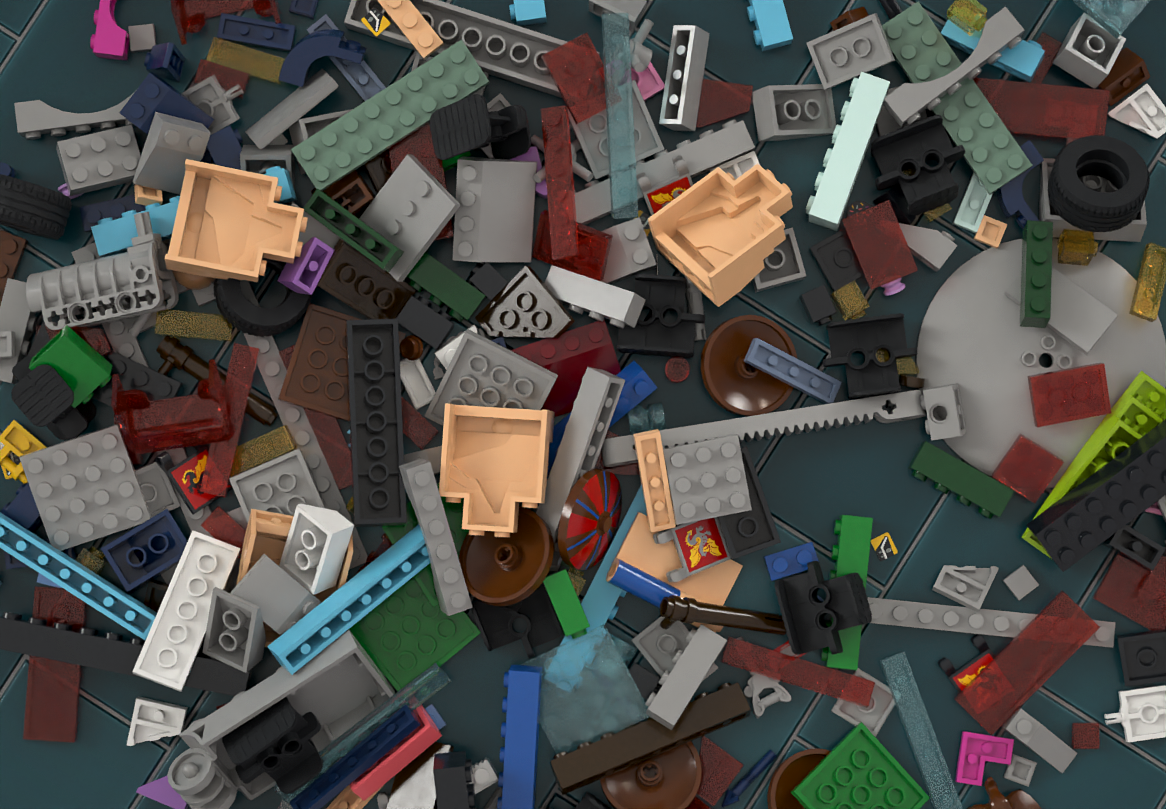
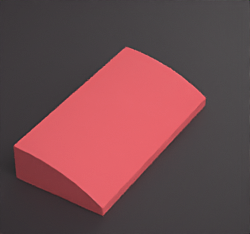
[336,695,442,801]

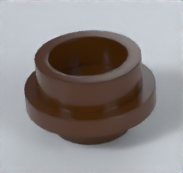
[400,335,423,361]

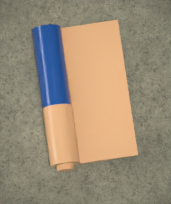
[606,512,743,633]

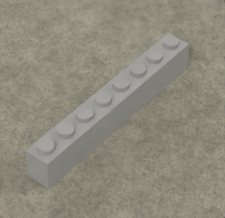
[558,119,755,231]
[536,367,625,571]

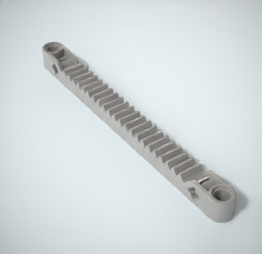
[601,390,926,467]

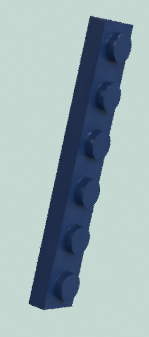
[290,704,421,809]

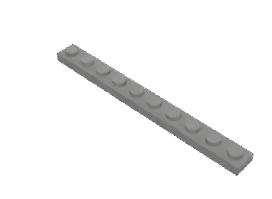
[867,597,1116,648]

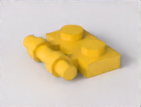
[0,420,47,484]

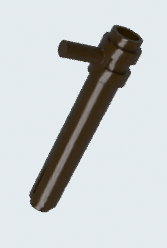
[156,335,278,426]
[660,595,787,635]

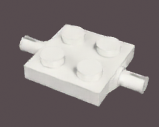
[1104,685,1166,742]

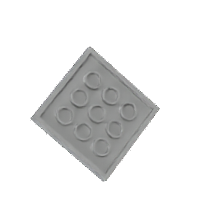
[425,329,558,426]
[19,424,152,551]

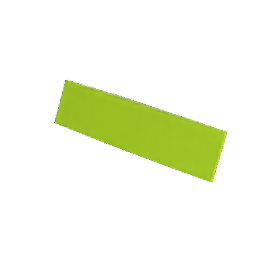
[1022,370,1166,558]

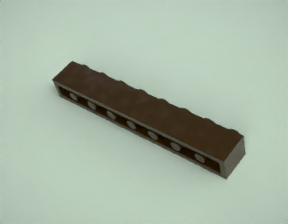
[550,682,751,795]

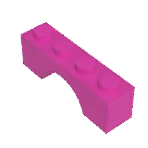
[90,0,130,61]

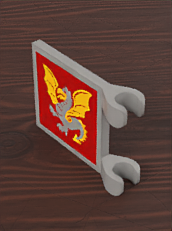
[635,155,693,216]
[653,517,731,582]

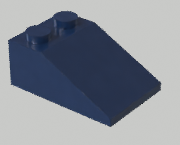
[119,72,215,134]
[101,509,187,594]

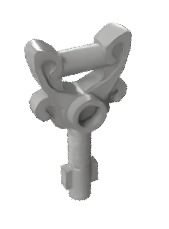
[733,636,792,719]

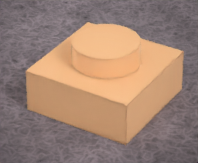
[134,184,163,206]
[974,215,1007,248]

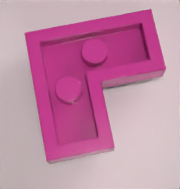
[955,731,1014,786]

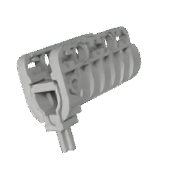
[26,212,179,330]

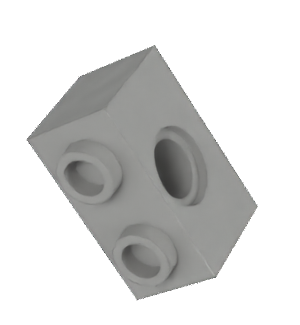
[921,383,966,440]

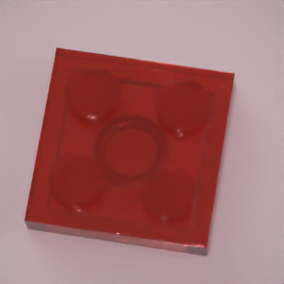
[992,433,1064,503]

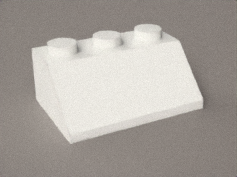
[279,504,354,595]

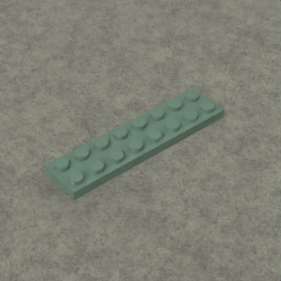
[882,1,1033,195]
[291,39,490,191]

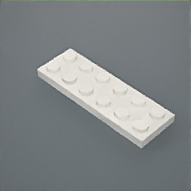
[132,530,241,692]

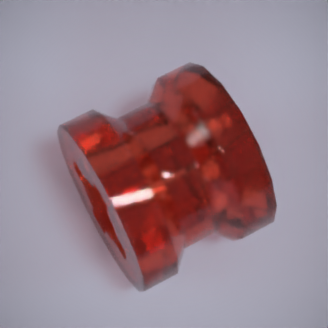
[664,357,690,383]

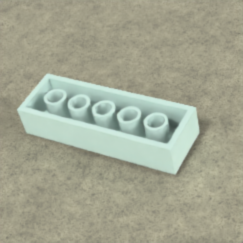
[806,72,890,231]

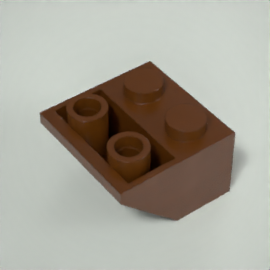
[311,169,376,218]

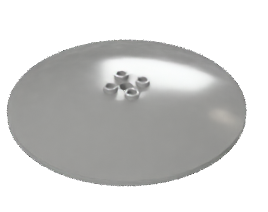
[916,238,1166,488]

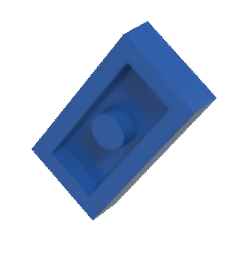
[764,542,819,581]

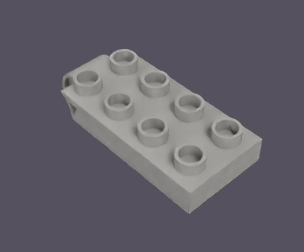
[167,629,401,809]

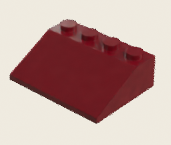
[510,320,621,417]

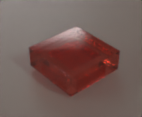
[1072,723,1099,749]

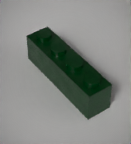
[303,189,404,272]
[1020,220,1053,328]
[407,252,486,322]
[908,441,1014,519]

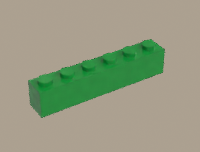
[821,515,873,670]

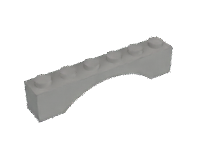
[883,7,1024,128]
[14,88,138,140]
[399,458,473,616]

